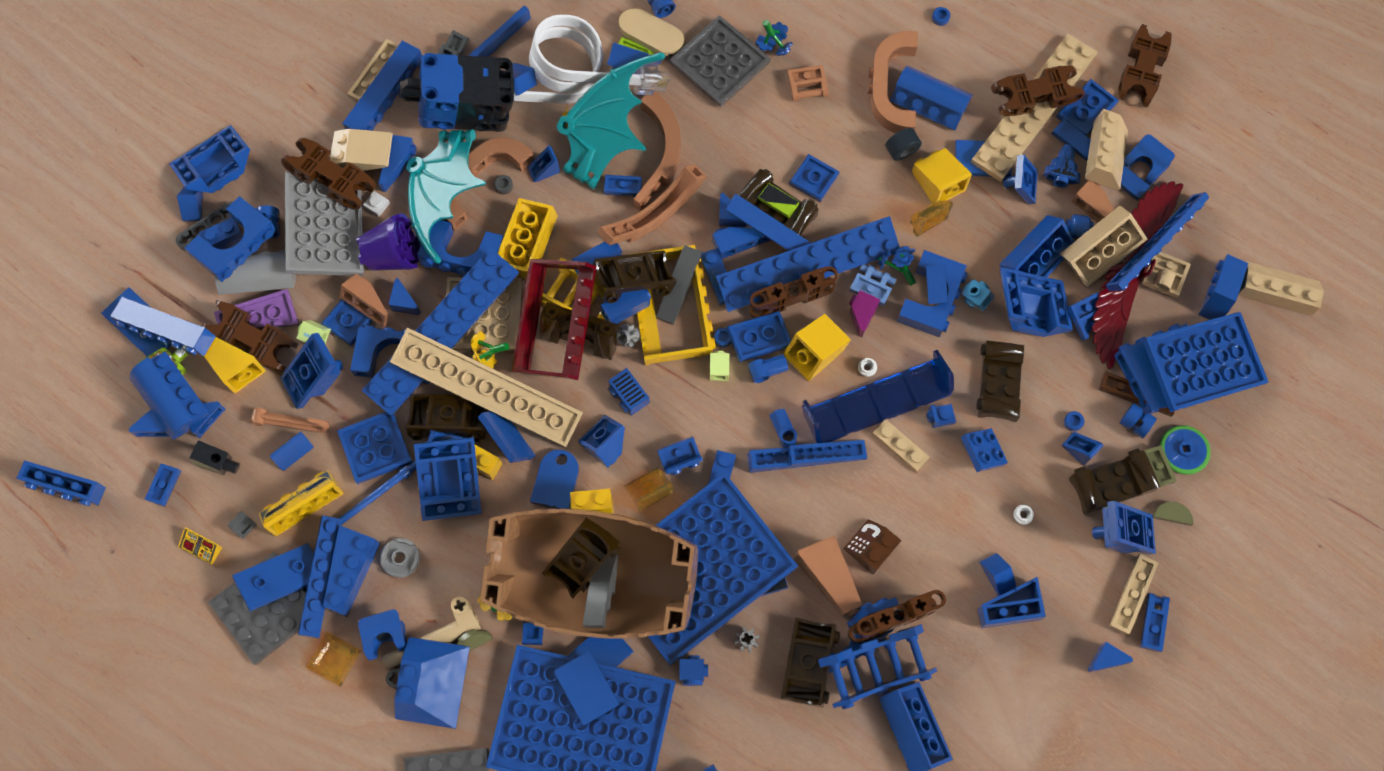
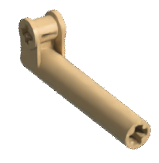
[381,596,482,671]

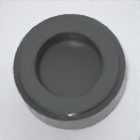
[494,175,513,195]

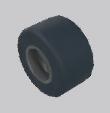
[885,128,922,161]

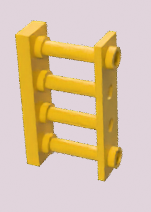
[541,257,605,320]

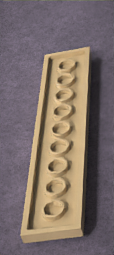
[970,34,1098,182]
[390,328,583,448]

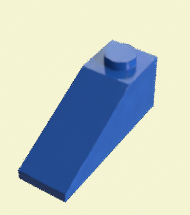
[378,135,417,192]
[712,227,771,259]

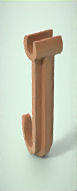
[250,407,330,433]

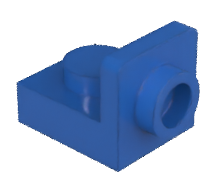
[926,404,956,428]

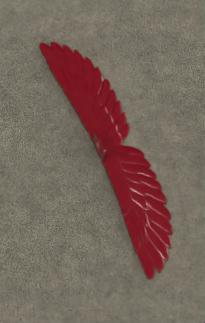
[1092,181,1183,370]

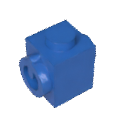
[679,655,708,686]

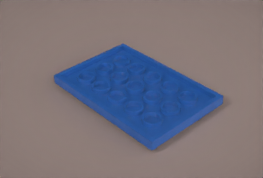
[1142,312,1269,413]

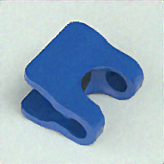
[1124,134,1175,185]
[358,609,407,661]

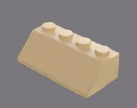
[1085,109,1128,191]
[1060,206,1147,287]
[1238,261,1324,316]

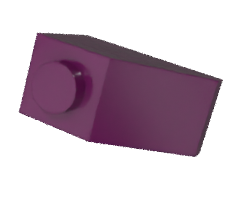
[849,290,880,337]

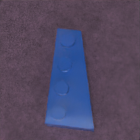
[323,525,380,617]

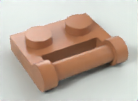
[787,65,829,102]

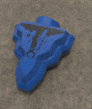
[1043,144,1081,188]

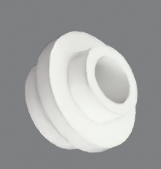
[858,358,877,377]
[1014,505,1034,525]

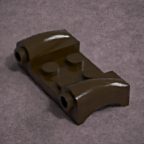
[739,169,819,236]
[592,250,677,304]
[540,303,619,360]
[976,340,1024,422]
[405,394,488,442]
[1069,448,1160,514]
[542,517,620,599]
[781,618,840,708]

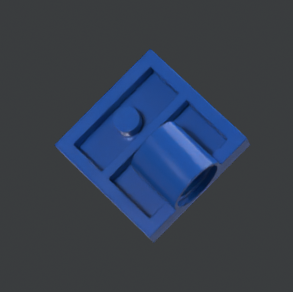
[961,428,1008,472]

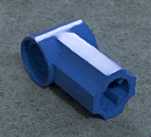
[748,354,789,383]
[769,409,797,448]

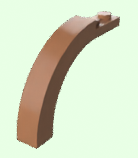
[634,88,681,210]
[597,164,707,245]

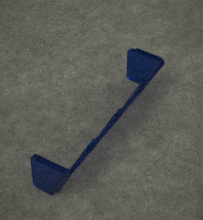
[802,350,954,443]

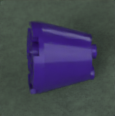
[356,213,421,271]

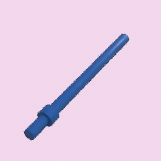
[338,460,417,525]

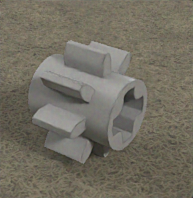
[617,324,640,348]
[735,627,759,653]

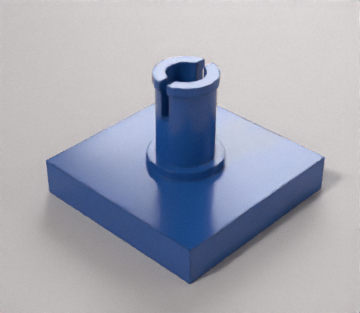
[1003,154,1038,204]

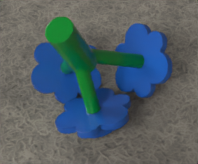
[755,20,793,56]
[878,246,916,286]

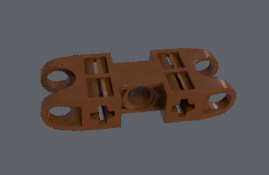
[1118,24,1172,108]
[991,66,1085,116]
[281,138,376,210]
[749,266,838,318]
[202,300,299,372]
[848,590,946,643]

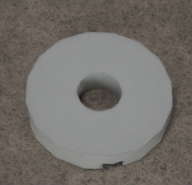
[380,538,420,578]

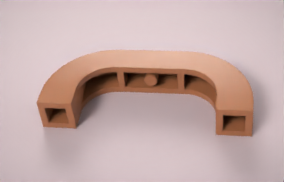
[868,31,918,133]
[444,138,535,231]

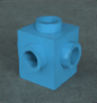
[962,279,995,312]

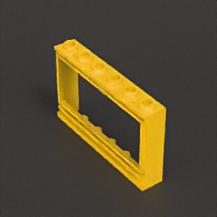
[628,245,716,366]

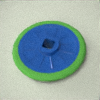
[1159,425,1211,475]

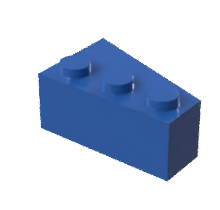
[1198,254,1248,320]
[978,577,1046,629]

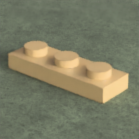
[872,419,930,473]

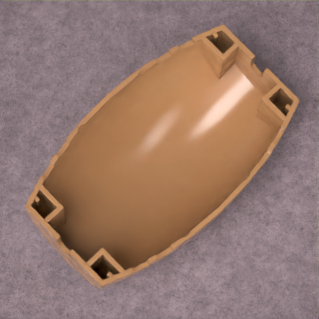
[480,508,698,639]

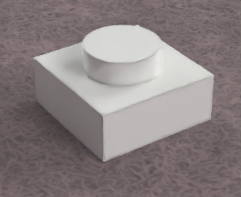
[363,191,390,217]

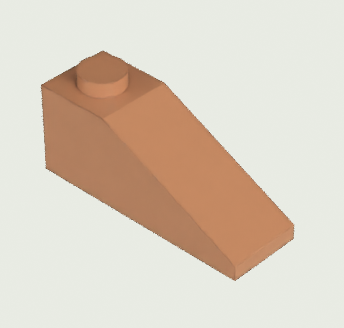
[1072,180,1114,223]
[340,274,388,328]

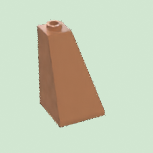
[795,536,862,617]

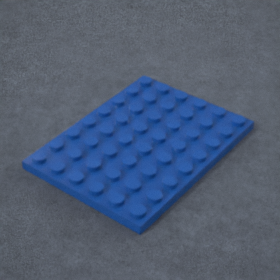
[648,472,798,666]
[486,645,676,771]

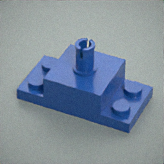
[280,333,343,409]
[1092,501,1156,555]

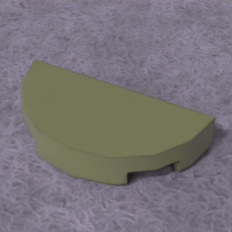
[1153,502,1193,526]
[457,629,493,652]

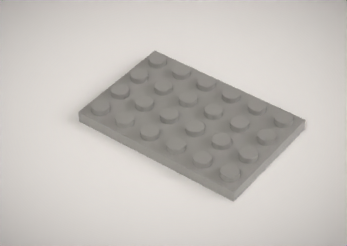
[285,172,364,276]

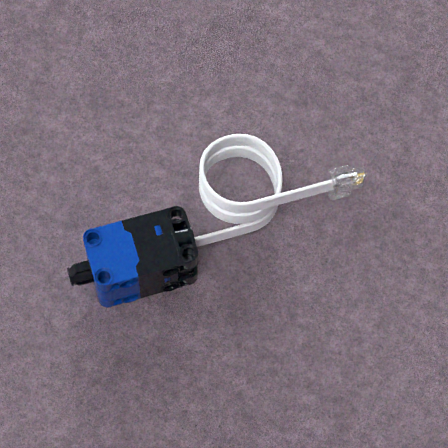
[399,15,670,132]

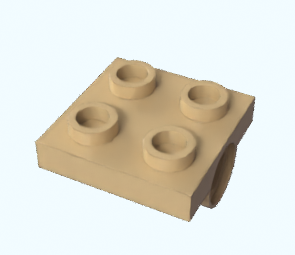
[1141,252,1191,298]

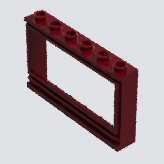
[512,259,597,380]

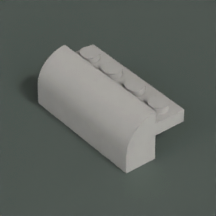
[214,249,297,295]

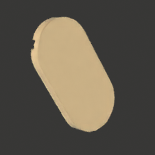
[619,9,684,56]

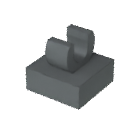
[227,511,257,539]

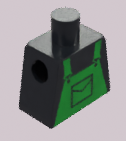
[190,440,240,475]

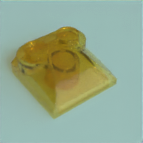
[910,200,953,237]
[306,632,362,687]

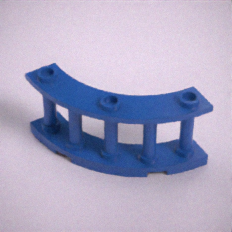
[818,624,937,709]

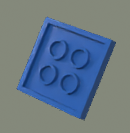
[337,412,412,485]

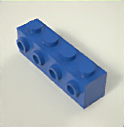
[16,460,106,507]

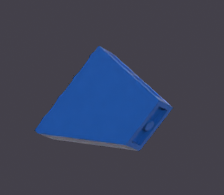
[1114,323,1188,414]

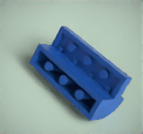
[890,65,973,130]
[129,352,209,440]

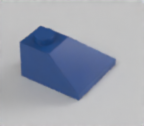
[578,415,625,468]

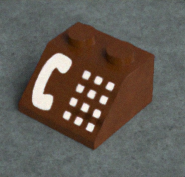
[843,519,902,574]

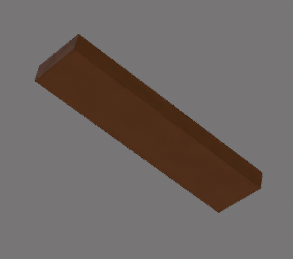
[1098,371,1175,417]

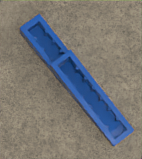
[747,440,867,473]

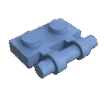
[849,264,897,307]

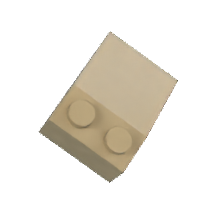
[330,129,393,171]

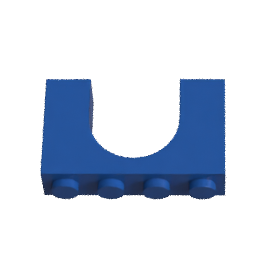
[185,196,276,282]
[418,220,504,277]
[572,242,651,324]
[897,250,968,337]
[350,326,430,384]

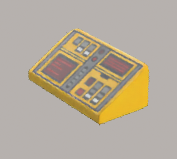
[178,527,223,565]

